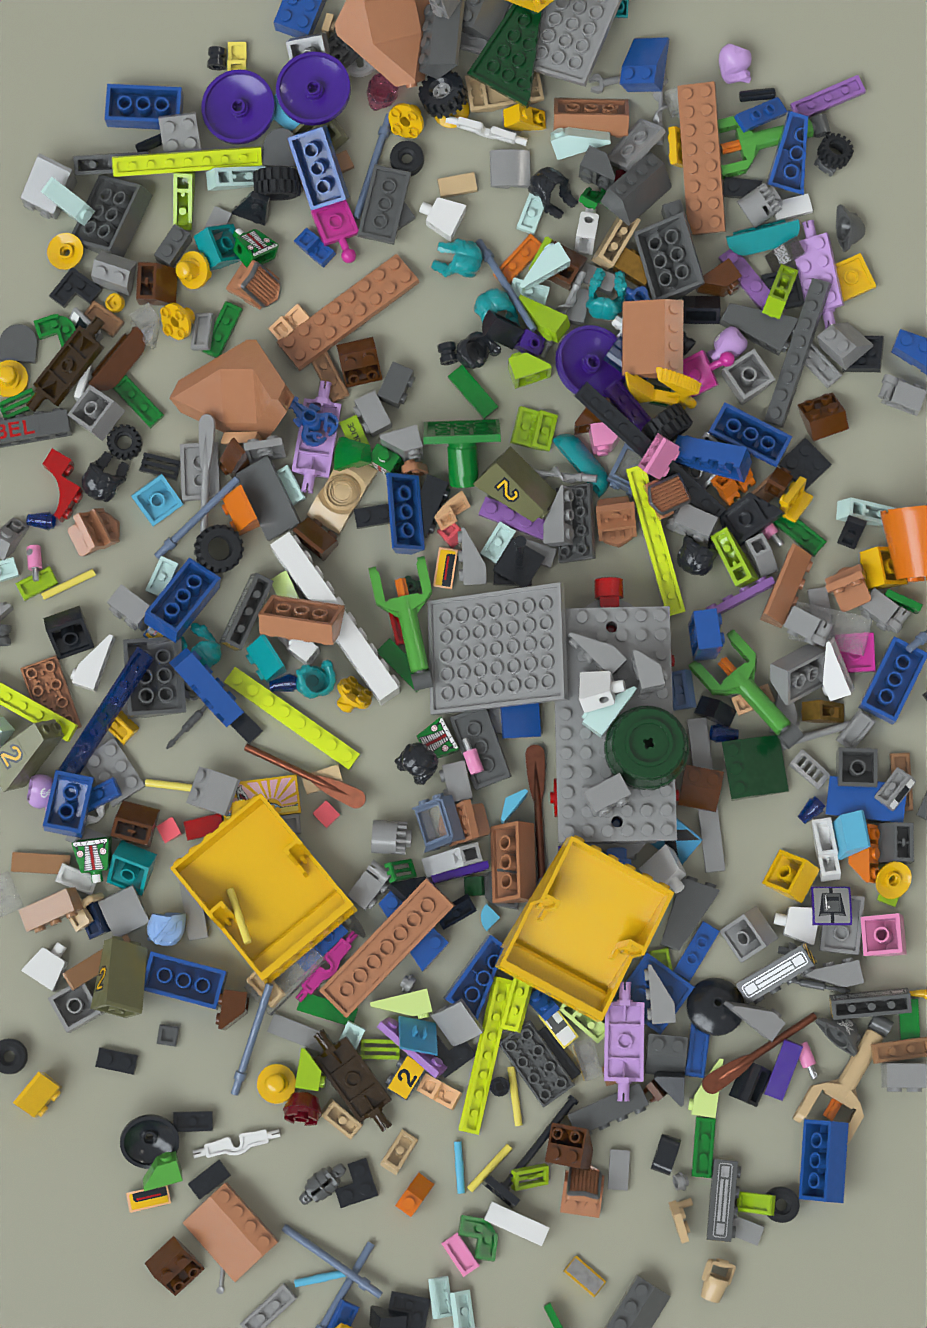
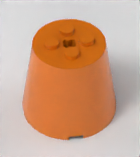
[880,505,927,582]

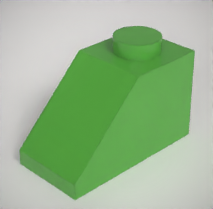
[143,1151,183,1191]

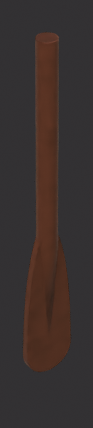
[244,743,366,808]
[525,745,546,879]
[702,1013,817,1094]

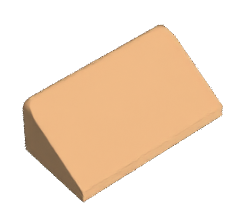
[221,431,262,446]

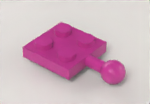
[311,200,359,263]
[683,350,735,398]
[835,632,876,673]

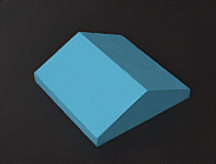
[131,474,184,526]
[501,789,528,824]
[832,810,871,860]

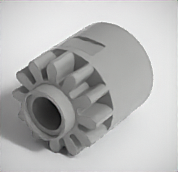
[737,183,782,228]
[371,820,412,855]

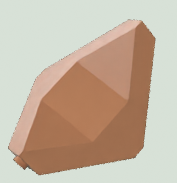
[335,0,430,88]
[170,340,294,440]

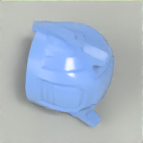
[147,912,186,946]

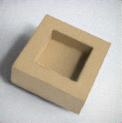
[321,13,335,38]

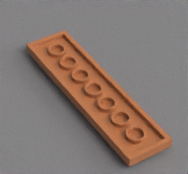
[677,81,726,236]
[277,254,420,371]
[319,878,455,1018]

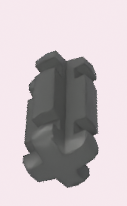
[814,158,836,177]

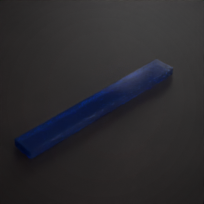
[58,647,154,774]

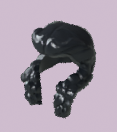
[528,167,578,219]
[456,331,502,369]
[81,451,129,502]
[677,534,719,576]
[394,742,439,785]

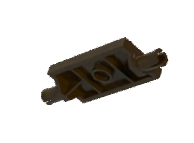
[26,316,105,412]
[313,1029,392,1132]

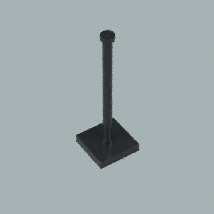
[493,536,545,588]
[482,1095,579,1209]

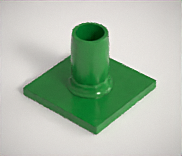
[423,419,501,488]

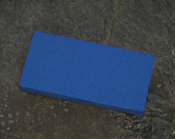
[500,703,541,739]
[825,776,906,822]

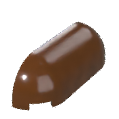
[88,326,145,391]

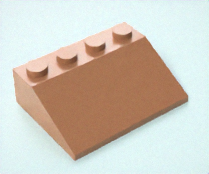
[622,299,683,379]
[183,1182,279,1282]

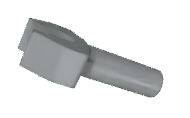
[589,73,621,94]

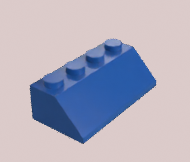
[708,402,793,467]
[386,473,425,555]

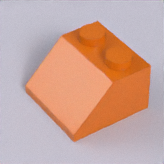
[221,485,260,536]

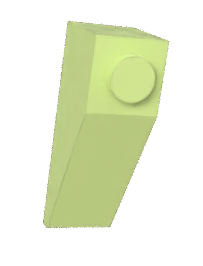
[370,989,433,1019]
[553,999,605,1043]
[688,1058,724,1118]

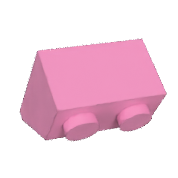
[589,418,628,457]
[638,433,680,480]
[860,913,907,956]

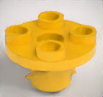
[388,103,424,138]
[176,251,212,289]
[160,303,195,340]
[0,360,29,398]
[337,676,373,713]
[257,1064,296,1104]

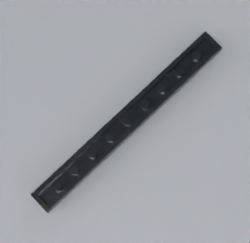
[574,381,726,517]

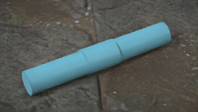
[454,1141,465,1194]
[294,1270,346,1288]

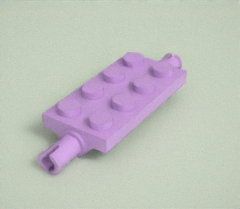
[791,220,844,329]
[292,381,342,494]
[604,982,644,1101]

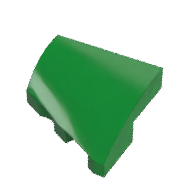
[334,436,372,471]

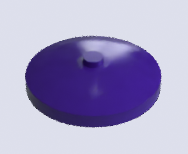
[276,52,351,126]
[201,69,276,145]
[555,325,626,398]

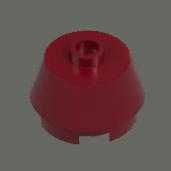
[283,1092,322,1126]

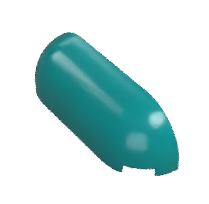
[726,219,800,256]
[552,434,609,498]

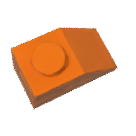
[395,1173,434,1217]

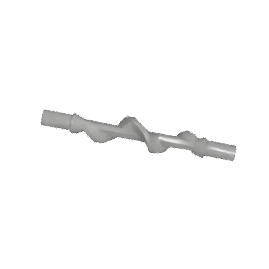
[653,67,668,145]
[538,270,586,359]
[529,464,598,483]

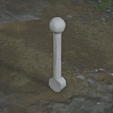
[216,1267,224,1294]

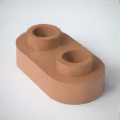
[401,459,429,476]

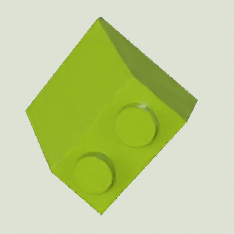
[508,352,552,389]
[295,1048,326,1092]

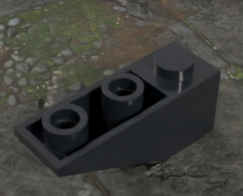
[420,474,451,538]

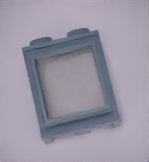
[607,443,652,498]
[412,793,465,853]

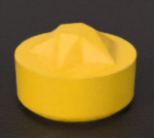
[105,293,125,313]

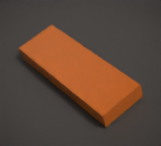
[493,233,542,284]

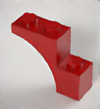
[42,448,83,523]

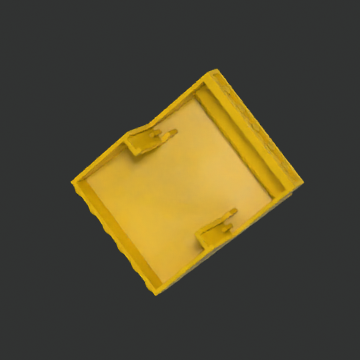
[170,793,358,984]
[495,835,674,1022]

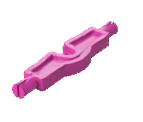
[295,931,358,1002]

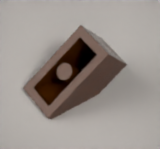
[764,467,793,499]

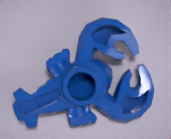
[289,396,339,447]

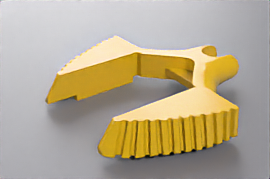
[624,367,702,410]

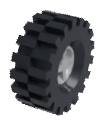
[418,70,468,119]

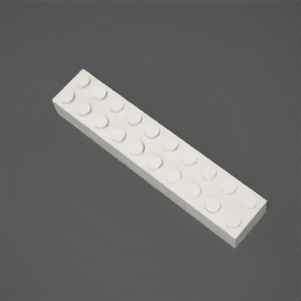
[270,532,400,706]

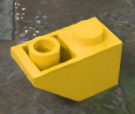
[503,104,546,131]

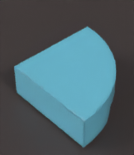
[481,904,500,931]

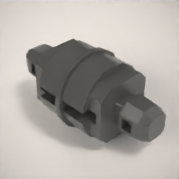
[299,1164,346,1205]

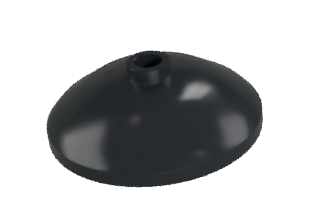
[686,978,745,1036]
[120,1114,179,1169]

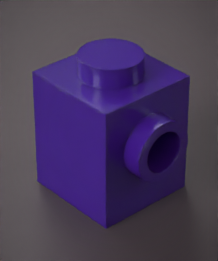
[514,329,545,357]

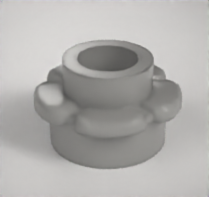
[400,975,417,993]
[673,1172,689,1191]

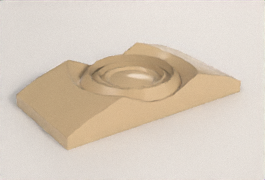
[465,72,544,113]
[307,465,378,535]

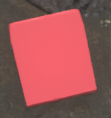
[437,523,461,548]
[313,800,340,828]
[156,817,182,844]

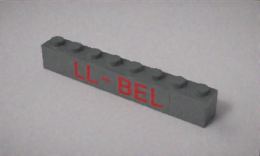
[0,408,72,448]

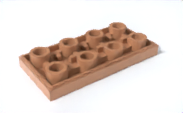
[20,655,82,729]

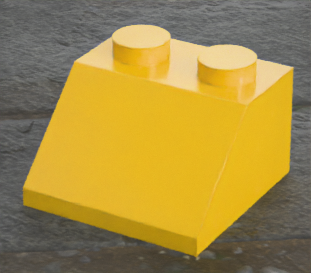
[859,546,907,590]
[762,849,820,903]
[13,1071,62,1118]

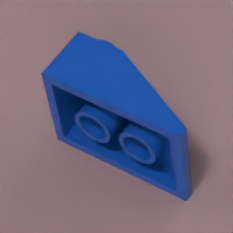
[620,37,670,92]
[43,770,94,838]

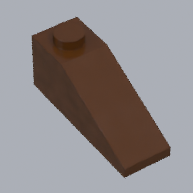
[219,438,250,478]

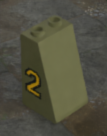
[473,446,557,522]
[0,719,64,792]
[90,936,147,1018]

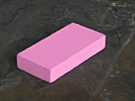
[441,1232,480,1277]

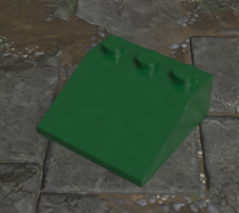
[722,735,789,801]

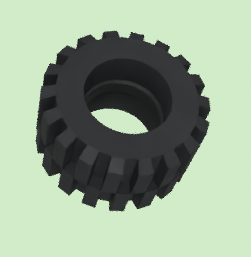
[253,166,301,201]
[641,403,693,442]
[194,524,244,573]

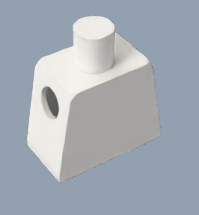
[419,198,466,242]
[574,208,599,255]
[579,671,626,713]
[639,844,686,893]
[773,907,818,946]
[21,942,68,992]

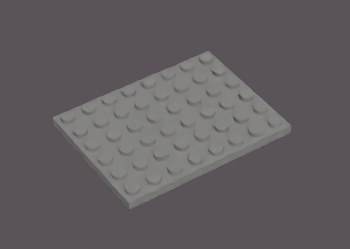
[460,0,622,87]
[428,582,568,715]

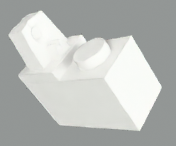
[278,637,320,666]

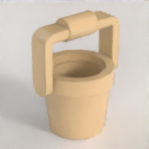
[701,1258,736,1303]

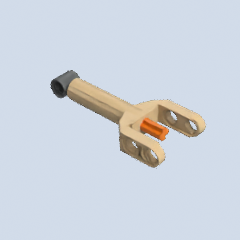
[792,1015,894,1146]

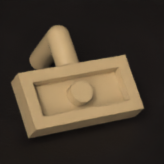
[69,893,104,932]
[669,1198,693,1244]

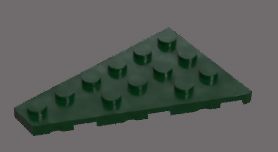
[467,3,543,109]

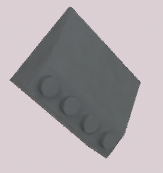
[72,175,153,257]
[633,212,705,300]
[123,637,186,719]

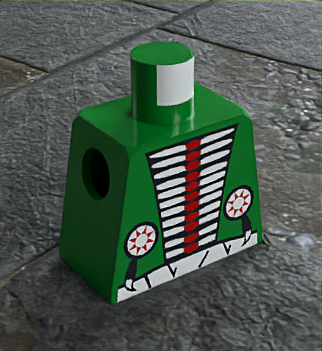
[233,228,279,268]
[368,443,404,475]
[417,717,459,759]
[72,836,112,883]

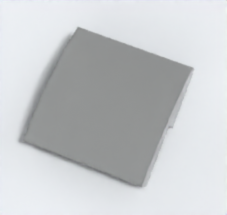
[490,149,531,189]
[98,884,150,937]
[431,999,484,1046]

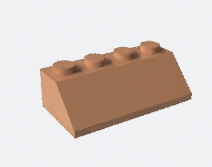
[553,98,629,138]
[760,543,813,628]
[258,595,345,645]
[490,821,536,903]

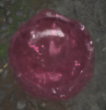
[366,73,399,111]

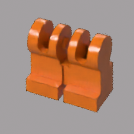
[710,468,756,506]

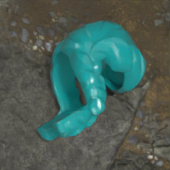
[431,238,482,278]
[585,268,627,320]
[474,288,521,327]
[181,623,222,668]
[296,660,336,699]

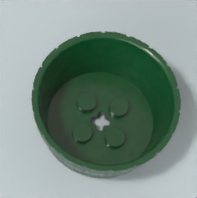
[604,706,689,790]

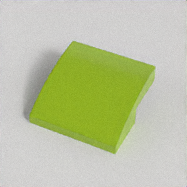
[510,406,558,452]

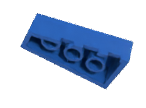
[767,110,808,195]
[891,329,927,375]
[674,435,752,483]
[169,648,244,727]
[378,891,449,972]
[443,934,503,1020]

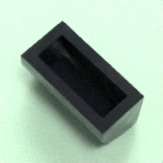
[682,296,721,324]
[482,309,524,350]
[729,1063,772,1107]

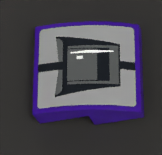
[811,887,852,925]

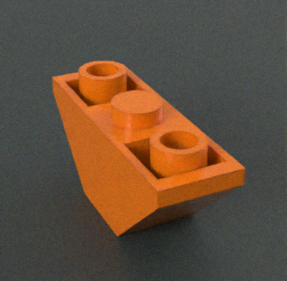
[848,824,880,884]

